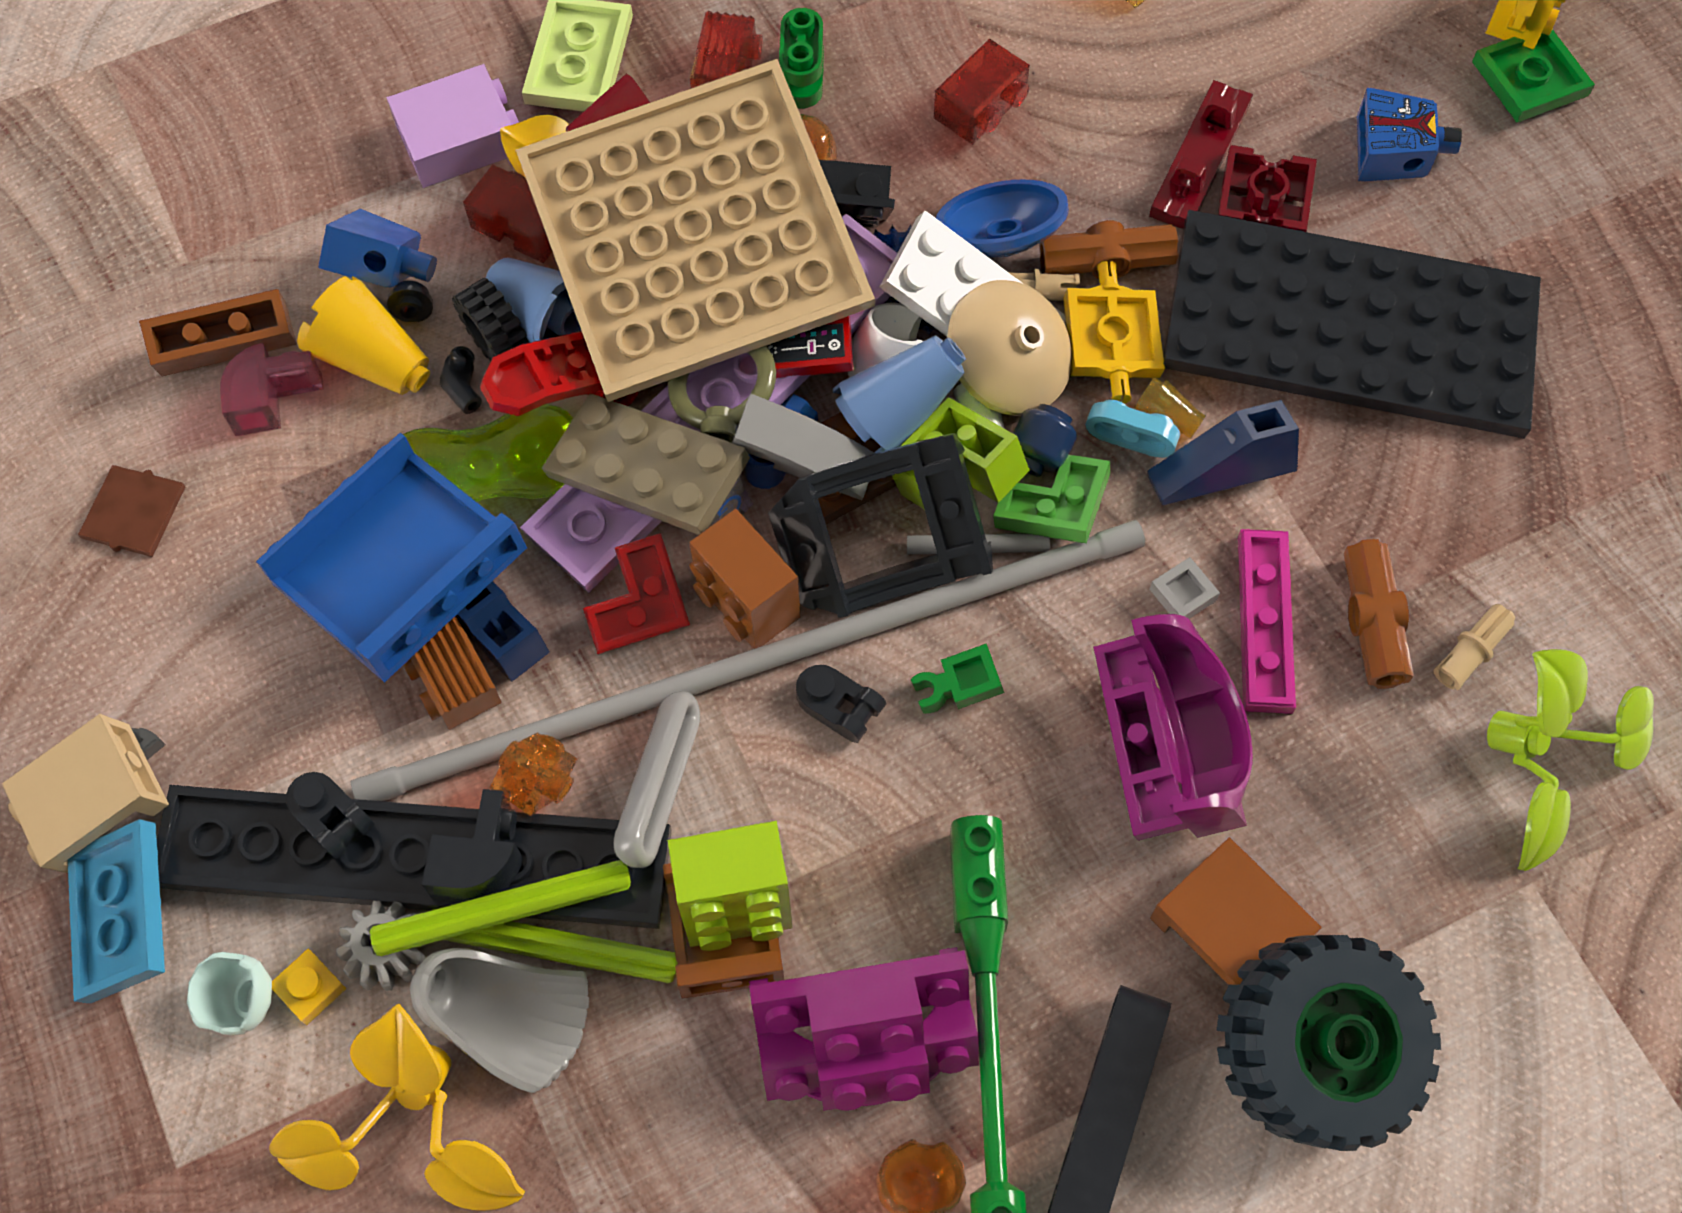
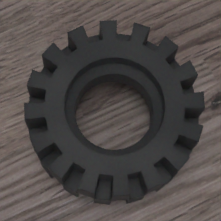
[452,278,529,362]

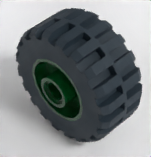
[1216,935,1441,1151]

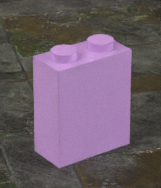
[386,64,519,188]

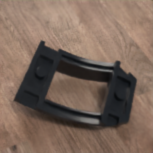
[768,433,993,618]

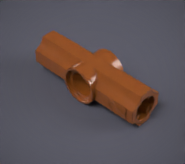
[1039,220,1178,279]
[1343,539,1414,689]

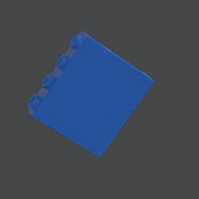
[256,433,527,683]

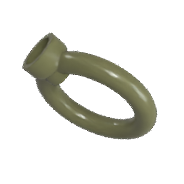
[668,346,776,443]

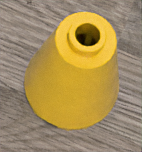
[297,276,430,395]

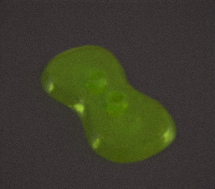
[403,404,574,502]

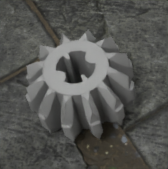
[336,900,426,991]

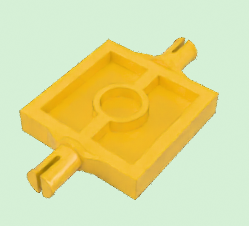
[1063,261,1165,404]

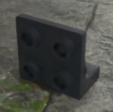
[818,159,895,227]

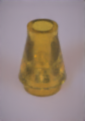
[1134,377,1206,439]

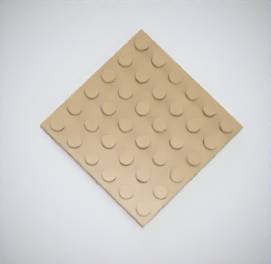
[516,59,875,402]

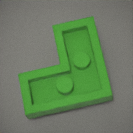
[993,455,1110,544]

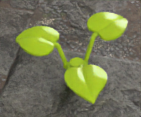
[1487,649,1654,871]

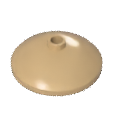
[947,280,1072,416]

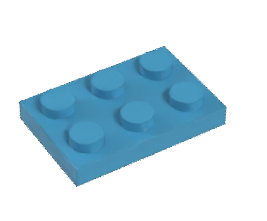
[68,819,165,1004]

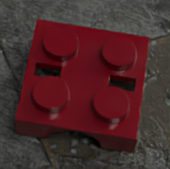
[1217,145,1317,232]

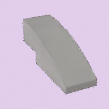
[732,393,875,500]

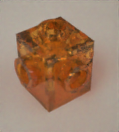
[489,732,578,816]

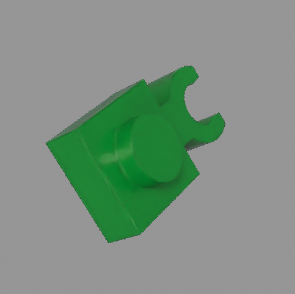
[911,643,1005,714]

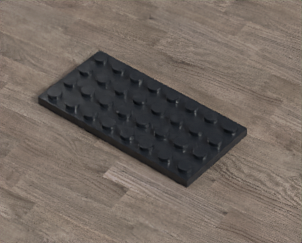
[1163,210,1541,439]

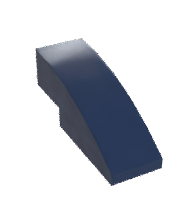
[456,581,550,682]

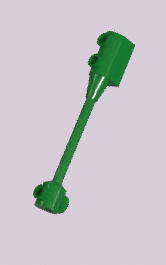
[950,815,1027,1213]

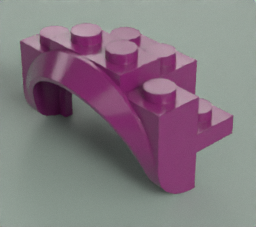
[1093,614,1253,841]
[749,947,979,1111]

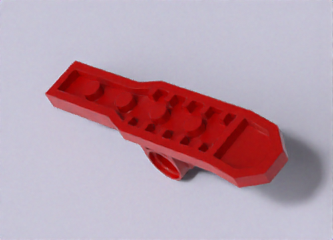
[480,331,639,416]

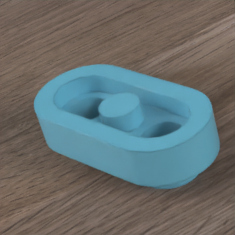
[1085,400,1180,458]

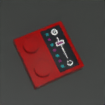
[766,316,853,378]

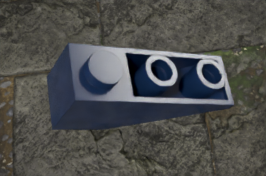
[1147,400,1299,505]

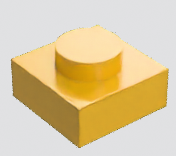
[272,948,347,1026]

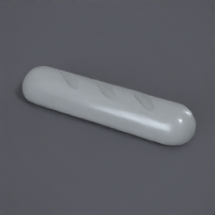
[614,691,700,868]

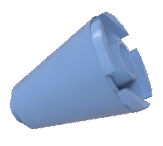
[486,258,581,343]
[833,336,966,453]

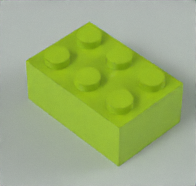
[667,820,793,951]

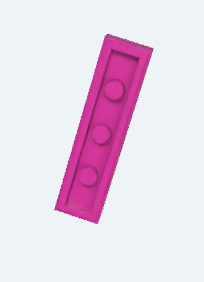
[1238,529,1296,714]

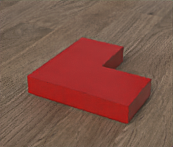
[583,533,690,655]

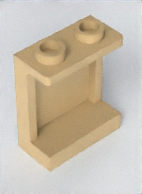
[2,714,169,873]

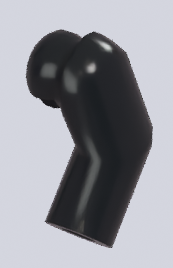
[440,346,482,414]

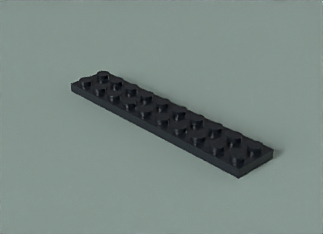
[157,785,672,929]

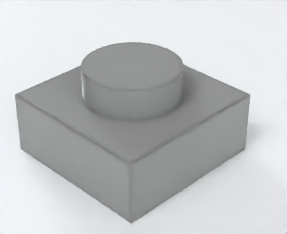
[1149,557,1220,619]

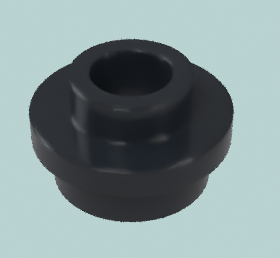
[387,281,433,322]

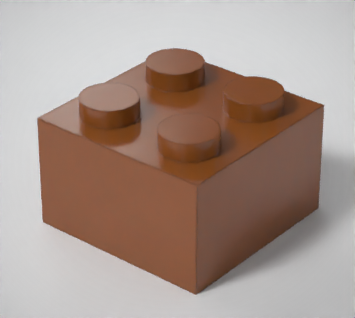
[689,508,801,649]

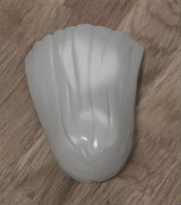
[410,948,589,1093]

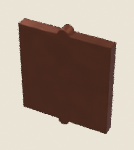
[78,465,186,557]

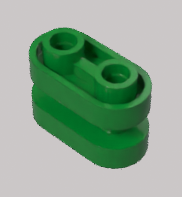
[779,8,824,109]

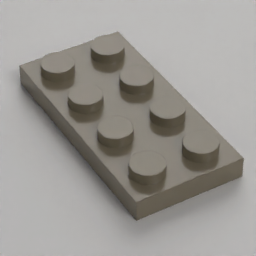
[542,393,750,535]

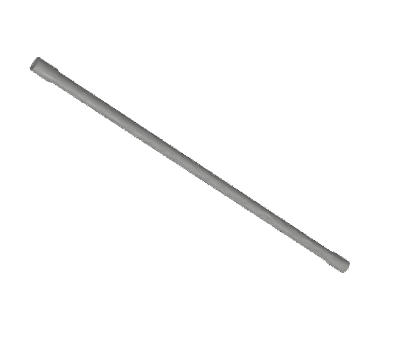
[350,520,1145,801]

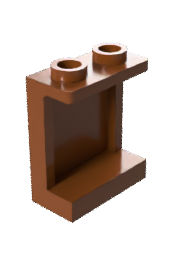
[1150,837,1322,985]
[663,863,785,999]

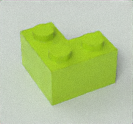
[892,397,1029,509]

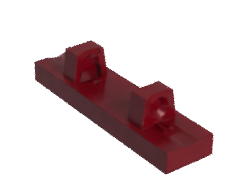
[1149,80,1253,229]

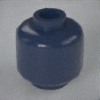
[1013,404,1077,477]

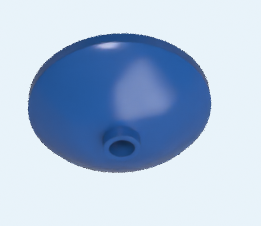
[936,179,1069,257]

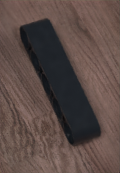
[1047,985,1172,1213]

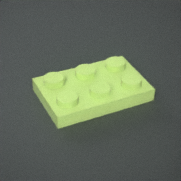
[522,0,633,112]

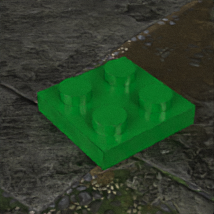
[1472,29,1595,123]

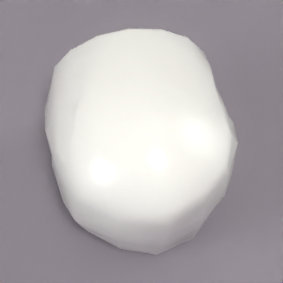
[848,303,923,377]

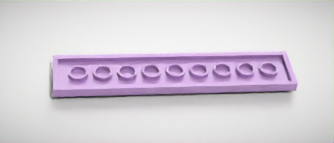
[520,214,897,593]

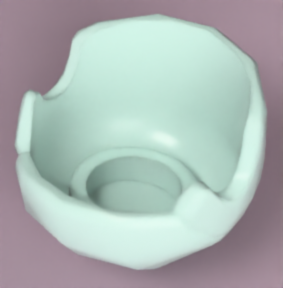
[187,952,272,1035]

